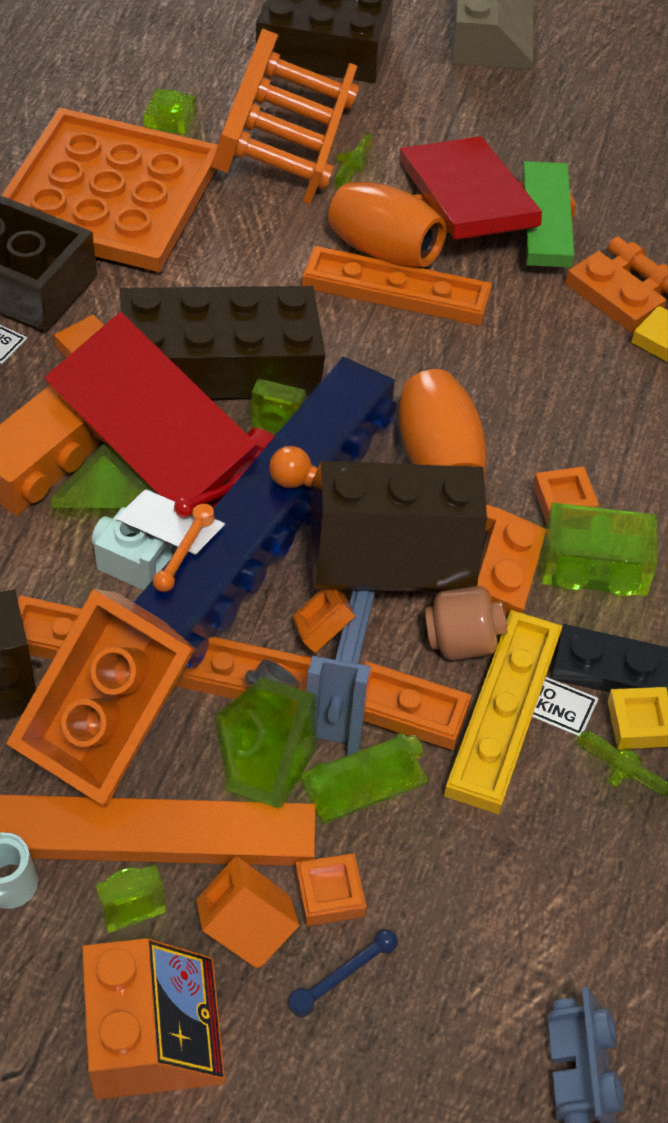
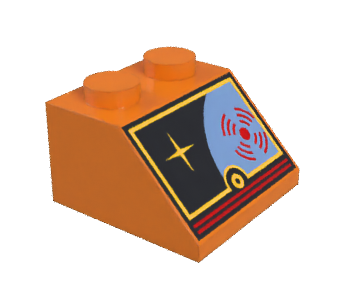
[82,938,225,1100]

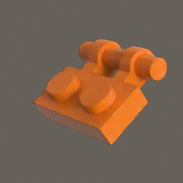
[565,236,668,334]

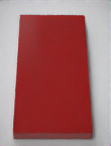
[400,136,542,240]
[44,311,259,502]

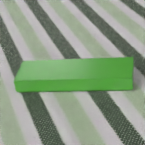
[522,161,574,267]

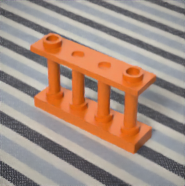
[211,28,359,204]

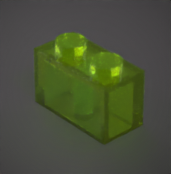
[542,503,657,596]

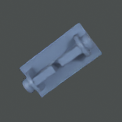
[547,987,624,1123]

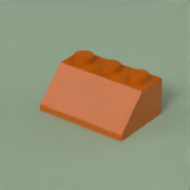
[6,589,196,806]

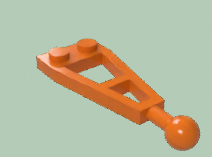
[269,446,547,617]

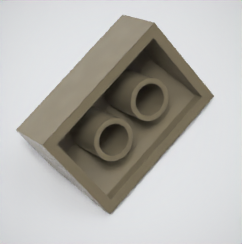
[452,0,533,70]

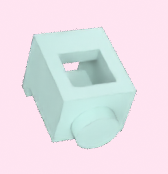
[92,507,178,592]

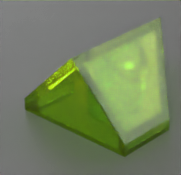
[51,444,154,508]
[214,676,317,808]

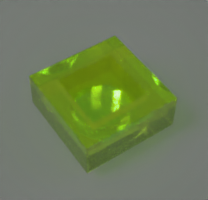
[143,88,197,135]
[252,379,306,438]
[96,864,166,933]

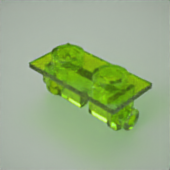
[299,733,429,824]

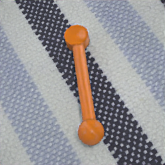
[153,504,215,592]

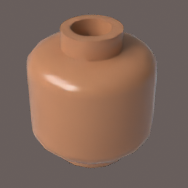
[425,586,508,661]

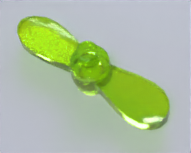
[335,133,374,188]
[577,731,668,796]

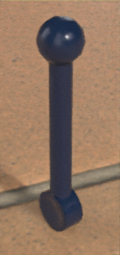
[289,929,398,1017]

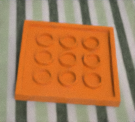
[1,107,218,272]

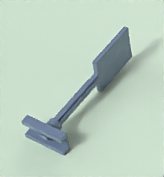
[302,590,376,759]

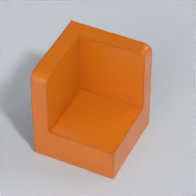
[196,856,300,968]

